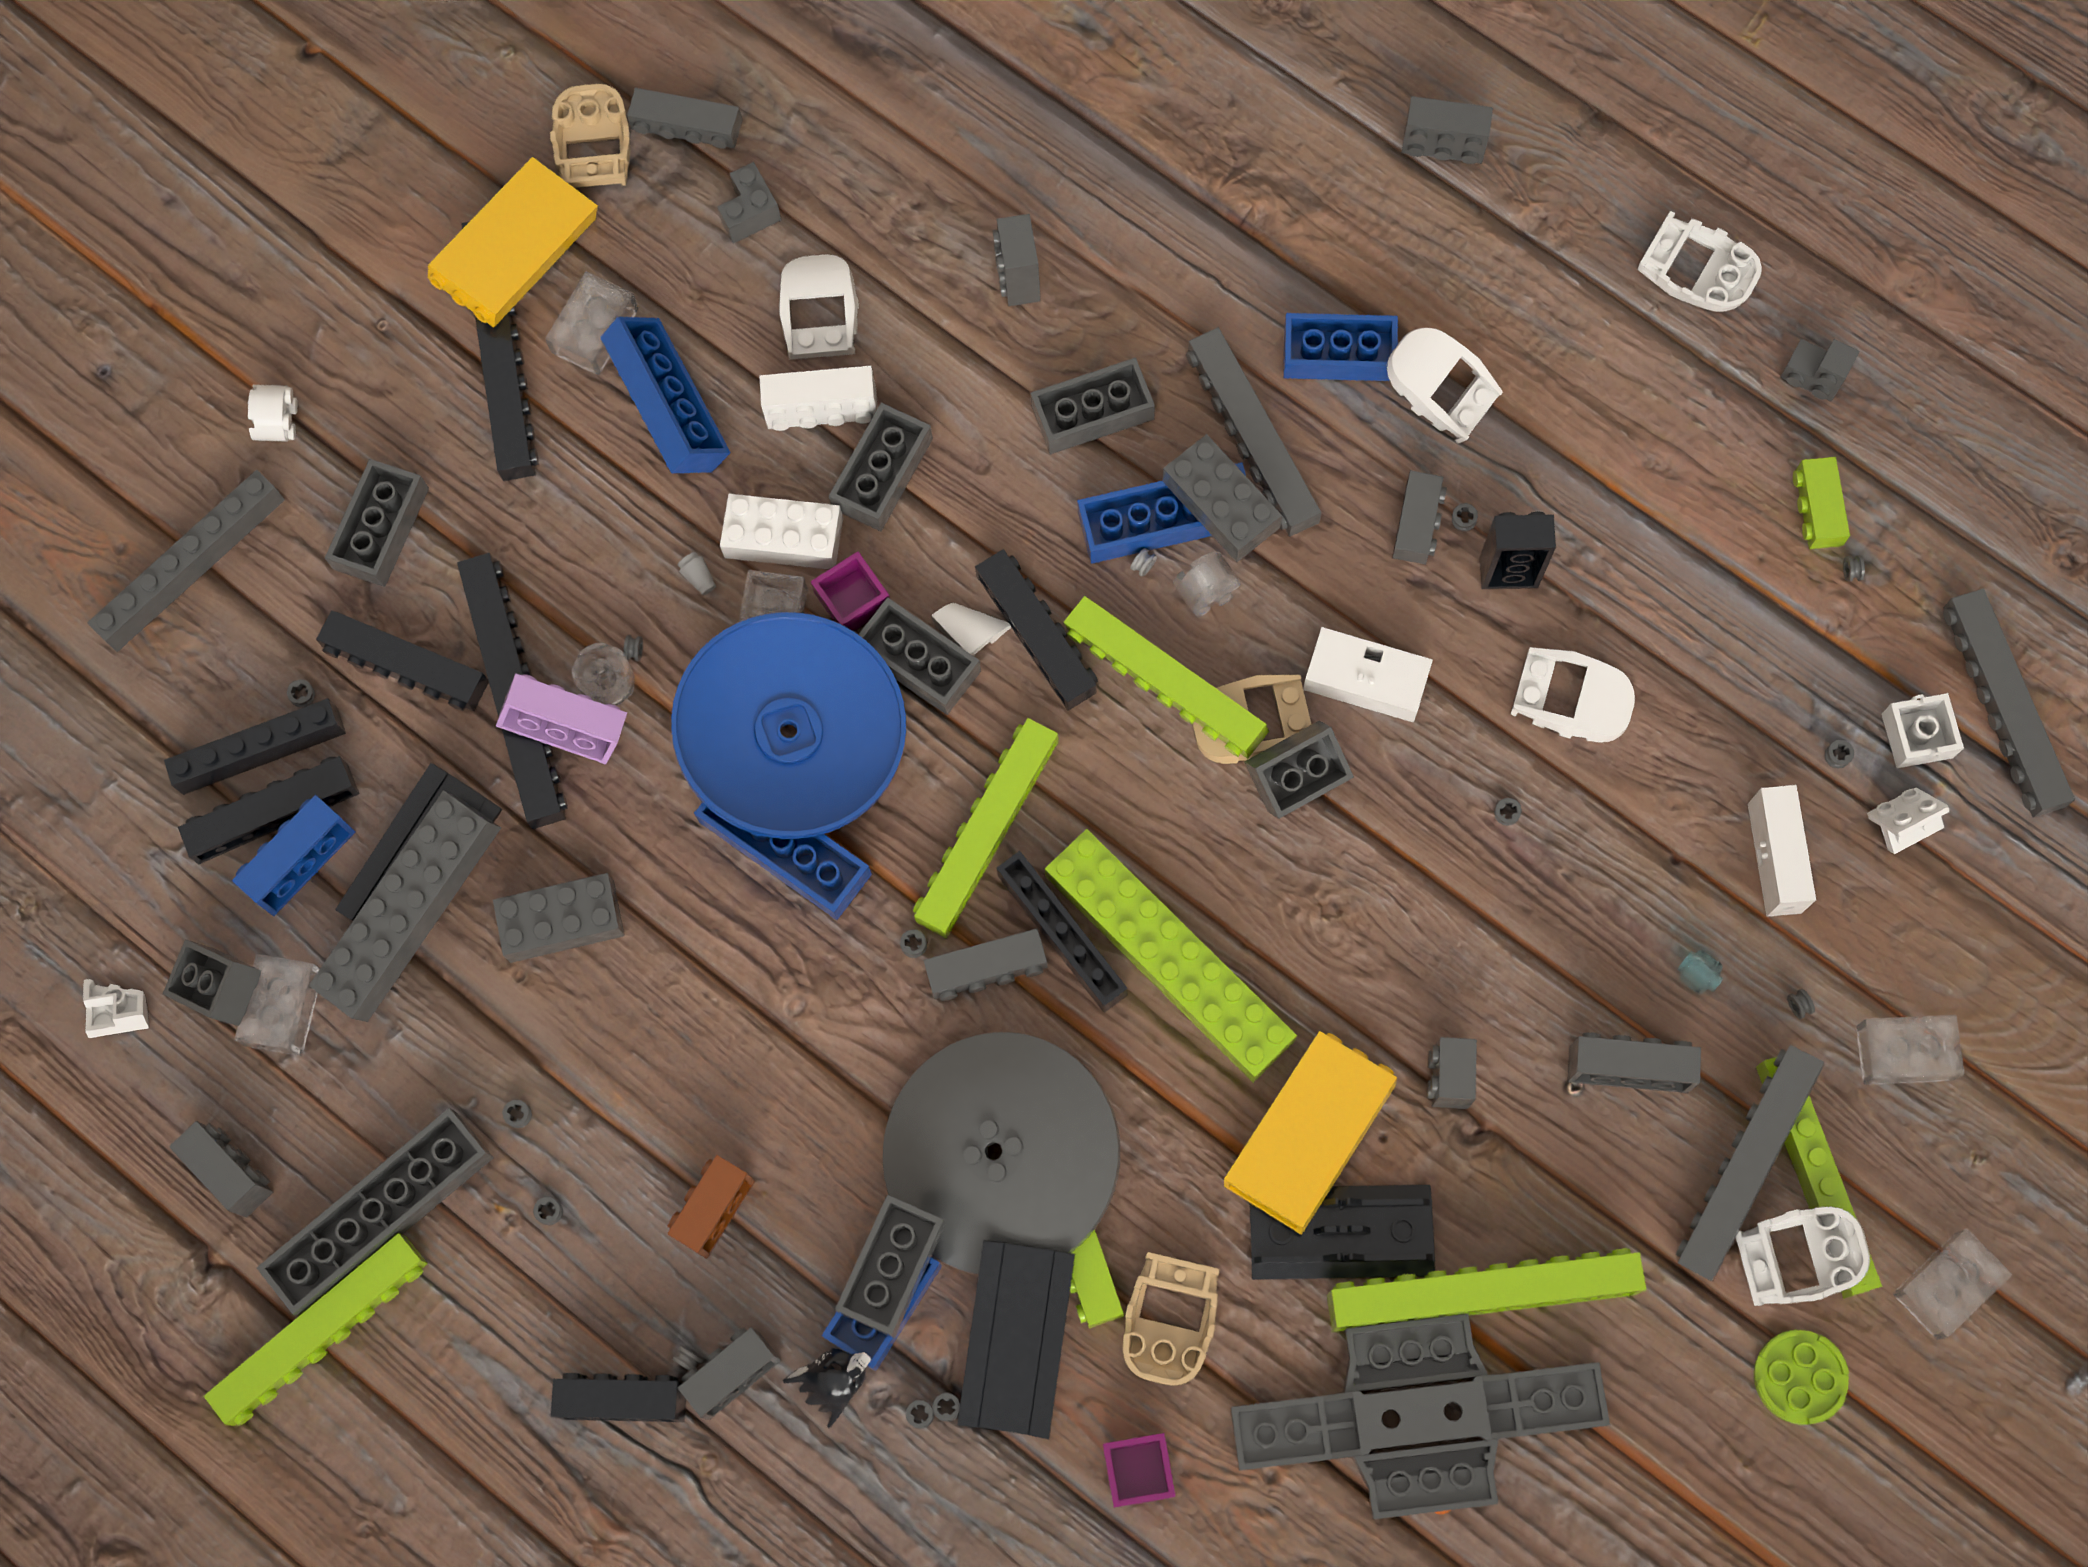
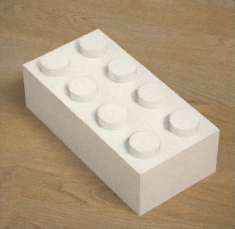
[759,366,878,431]
[720,494,843,569]

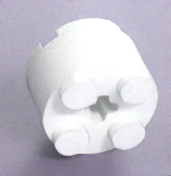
[248,384,298,442]

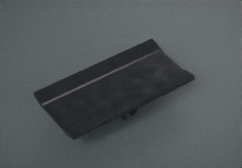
[335,763,503,921]
[1249,1185,1435,1280]
[957,1240,1075,1440]

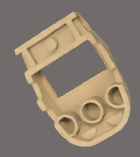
[550,84,631,188]
[1192,675,1311,764]
[1123,1252,1219,1386]

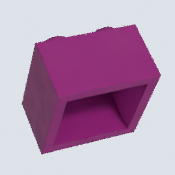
[810,551,890,631]
[1103,1433,1176,1508]

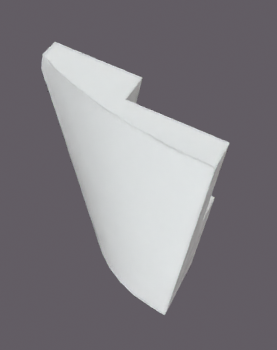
[931,603,1011,656]
[83,979,149,1038]

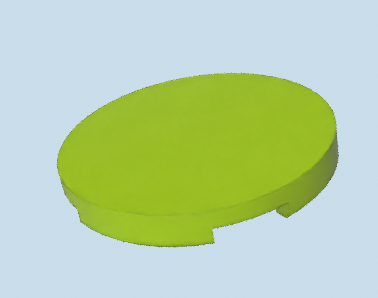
[1754,1330,1849,1425]

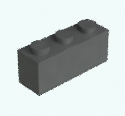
[1392,470,1447,565]

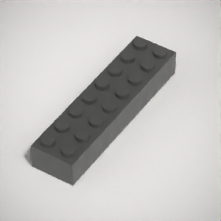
[309,790,501,1022]
[257,1108,494,1316]

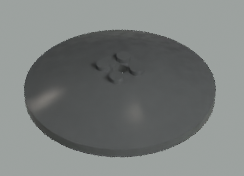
[883,1032,1120,1274]

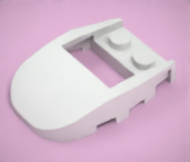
[1637,211,1762,312]
[779,255,859,360]
[1387,328,1503,444]
[1511,647,1635,743]
[1736,1207,1870,1306]

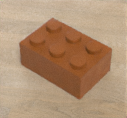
[667,1155,755,1259]

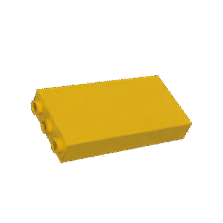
[428,157,598,327]
[1224,1031,1397,1235]

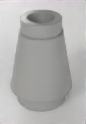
[678,552,716,595]

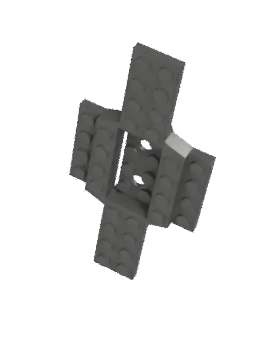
[1231,1314,1610,1520]

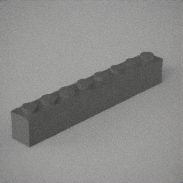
[1186,327,1321,537]
[87,470,285,652]
[1943,588,2075,818]
[1675,1045,1825,1282]

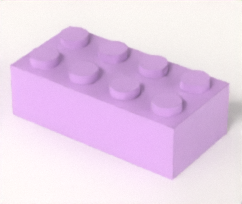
[496,673,627,764]

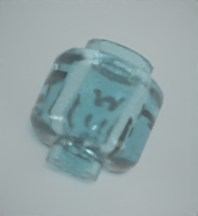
[1677,950,1724,994]

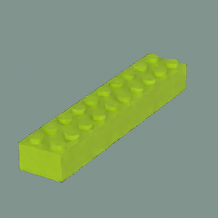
[1045,829,1297,1083]
[1327,1248,1647,1332]

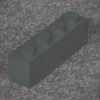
[627,88,743,149]
[924,928,1048,1001]

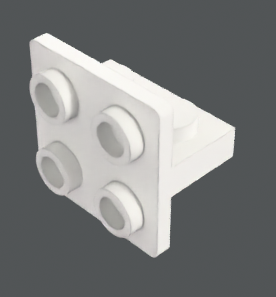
[1867,788,1950,854]

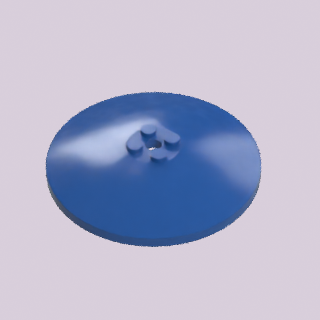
[671,612,906,839]

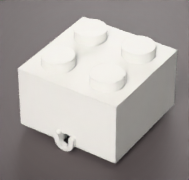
[1882,693,1964,768]

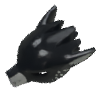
[783,1348,871,1428]

